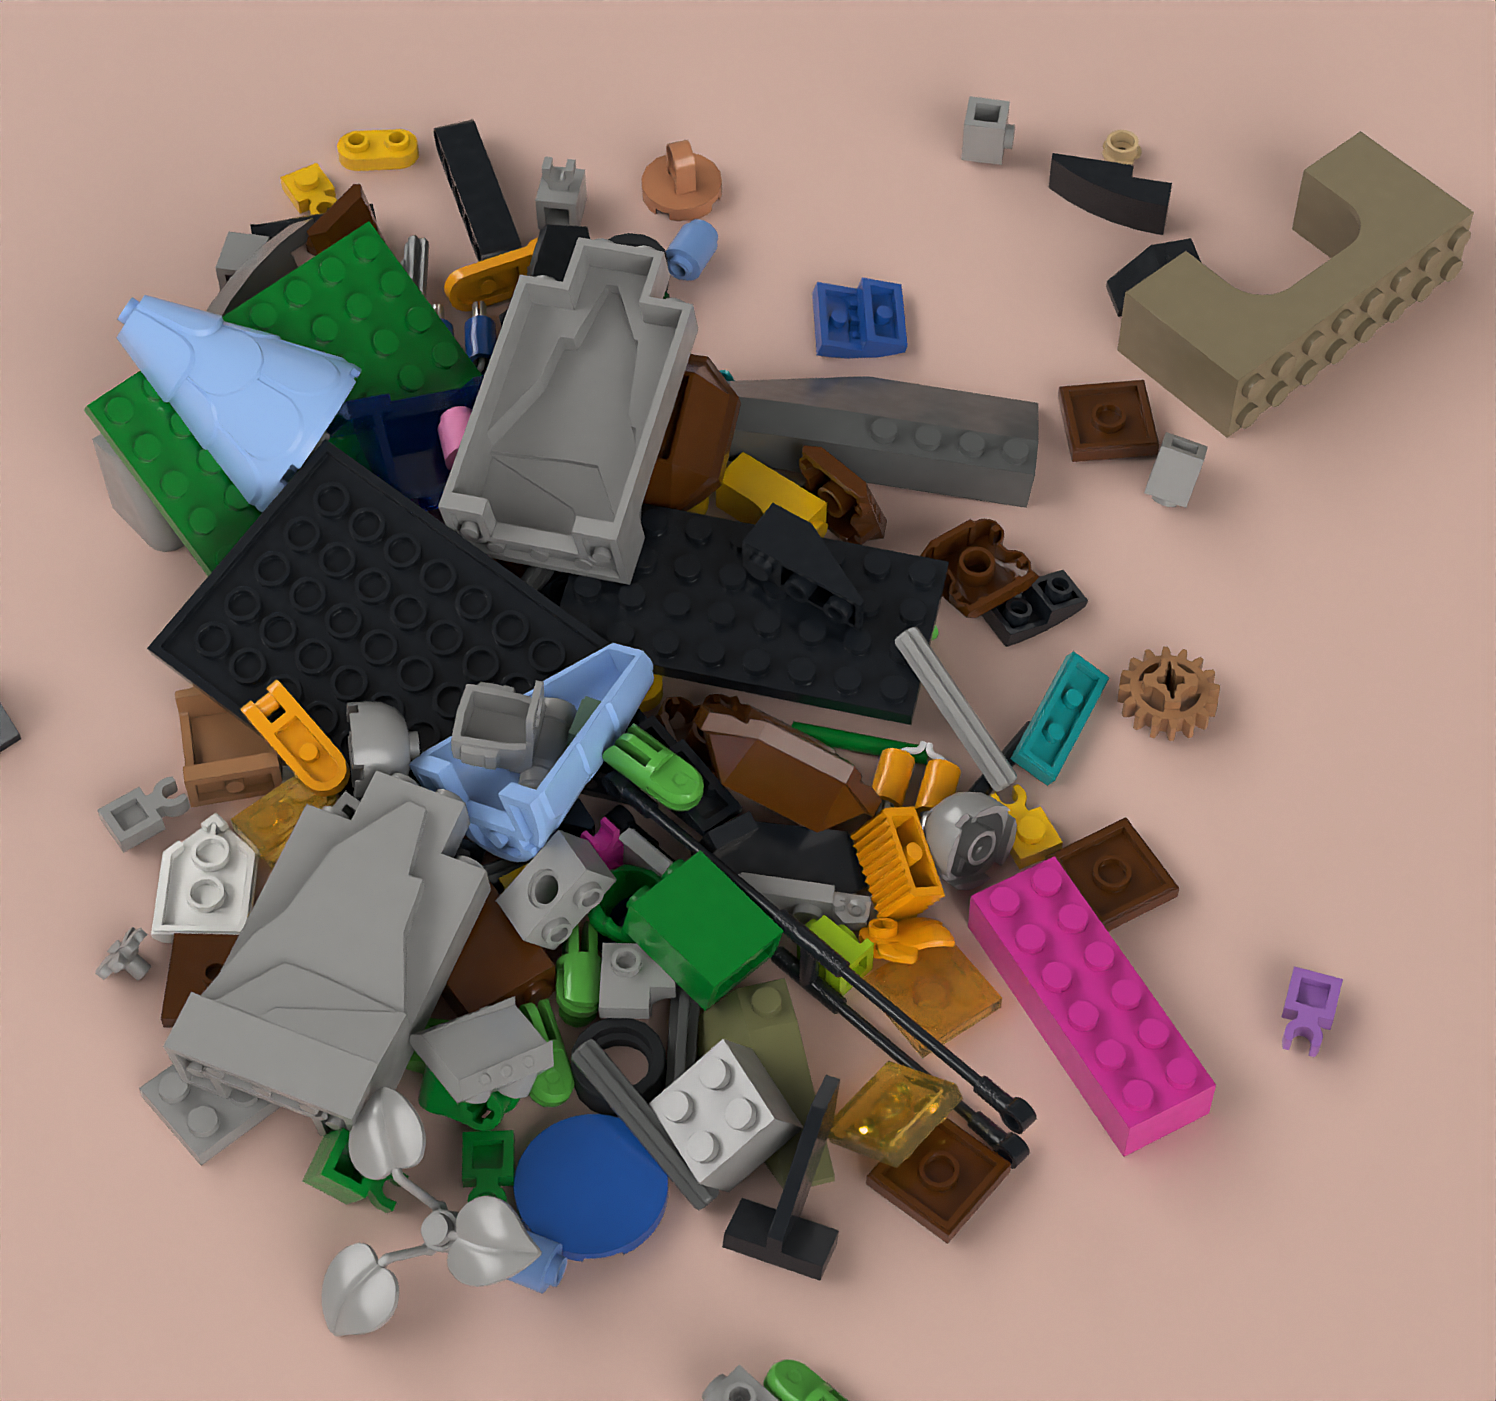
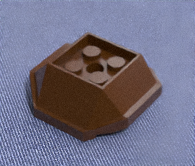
[643,354,741,511]
[693,704,882,833]

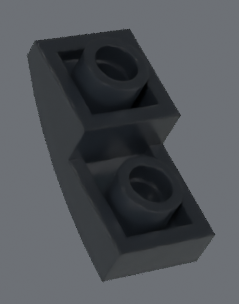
[982,569,1088,647]

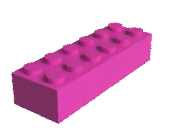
[968,856,1216,1157]

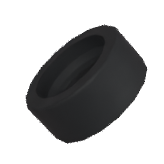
[571,1018,666,1117]

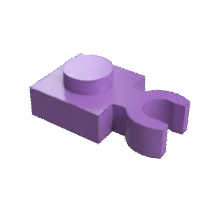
[1281,966,1343,1057]

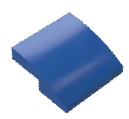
[812,277,908,358]

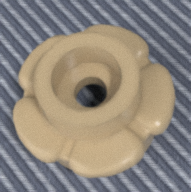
[1102,130,1142,165]

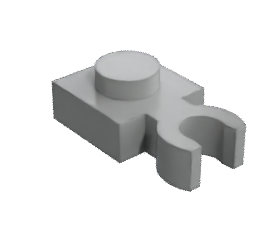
[98,777,190,853]

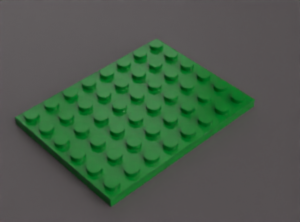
[84,221,484,576]

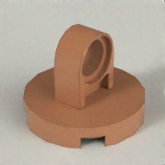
[641,140,722,221]

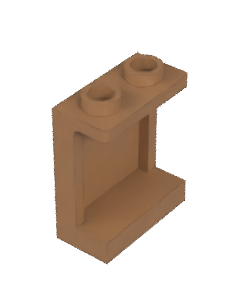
[175,686,283,808]

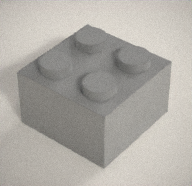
[649,1039,804,1192]

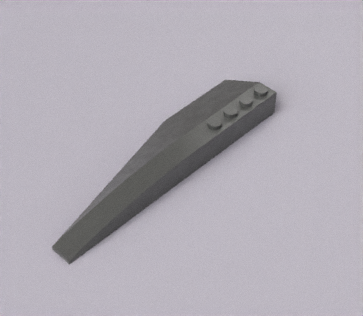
[727,376,1039,508]

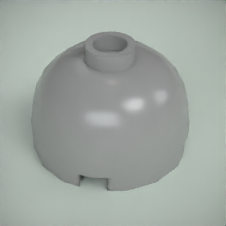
[347,701,420,798]
[923,792,1017,890]

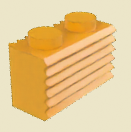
[850,806,945,920]

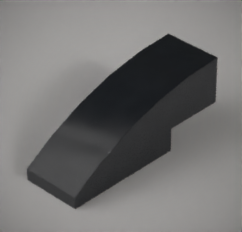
[1048,153,1172,235]

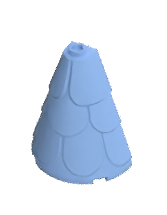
[116,295,362,513]
[409,643,654,862]

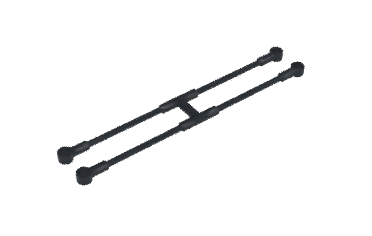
[601,769,1037,1169]

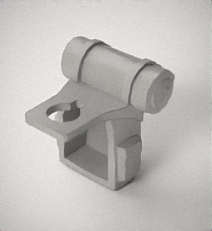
[451,680,577,790]

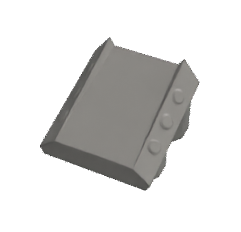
[409,996,554,1104]

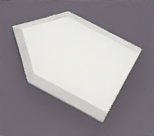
[151,812,259,943]

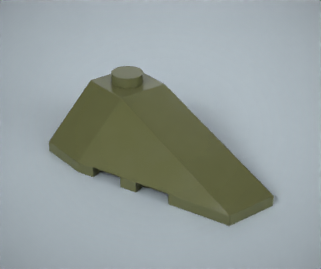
[697,978,835,1189]

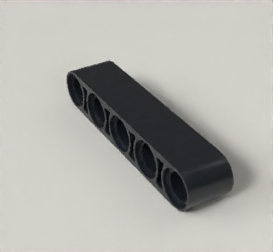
[433,119,522,262]

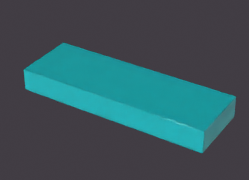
[1010,651,1110,786]

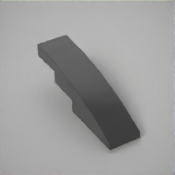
[207,218,315,317]

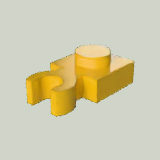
[280,162,337,215]
[991,784,1063,869]

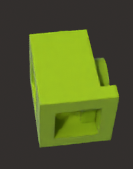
[797,915,874,996]

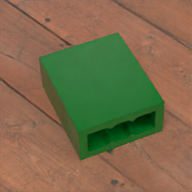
[622,850,784,1011]

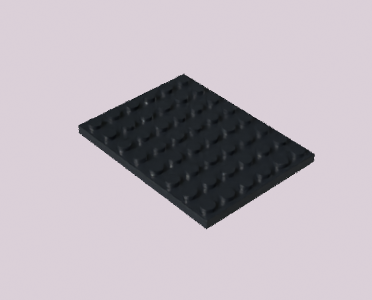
[147,439,611,836]

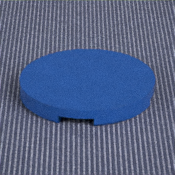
[514,1114,668,1262]

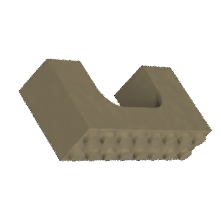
[1117,131,1474,438]

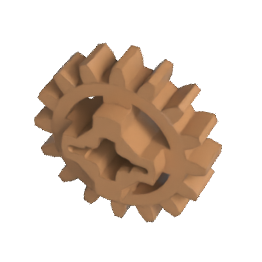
[1117,646,1220,741]

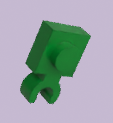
[462,1130,515,1203]

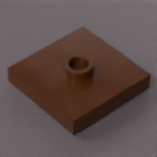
[1058,380,1159,462]
[1045,817,1179,932]
[161,933,239,1027]
[866,1106,1011,1244]

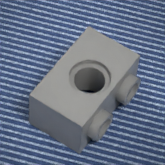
[496,830,617,950]

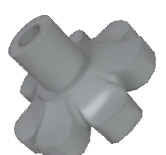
[95,927,151,980]

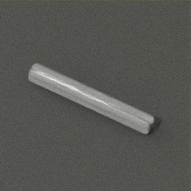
[895,627,1017,792]

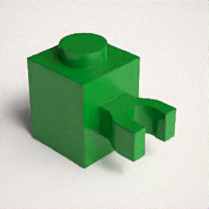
[302,1128,409,1213]

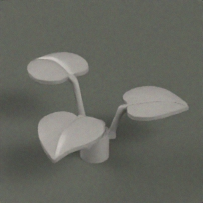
[322,1087,542,1337]

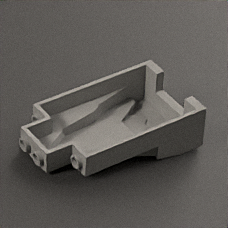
[438,237,698,585]
[163,770,491,1137]

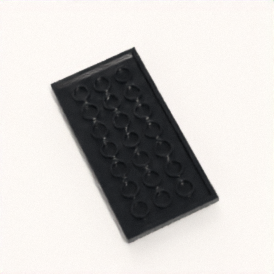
[559,503,949,725]

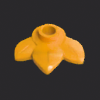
[859,917,955,964]

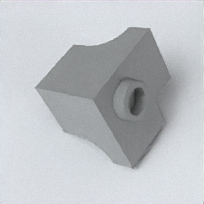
[599,943,676,1019]

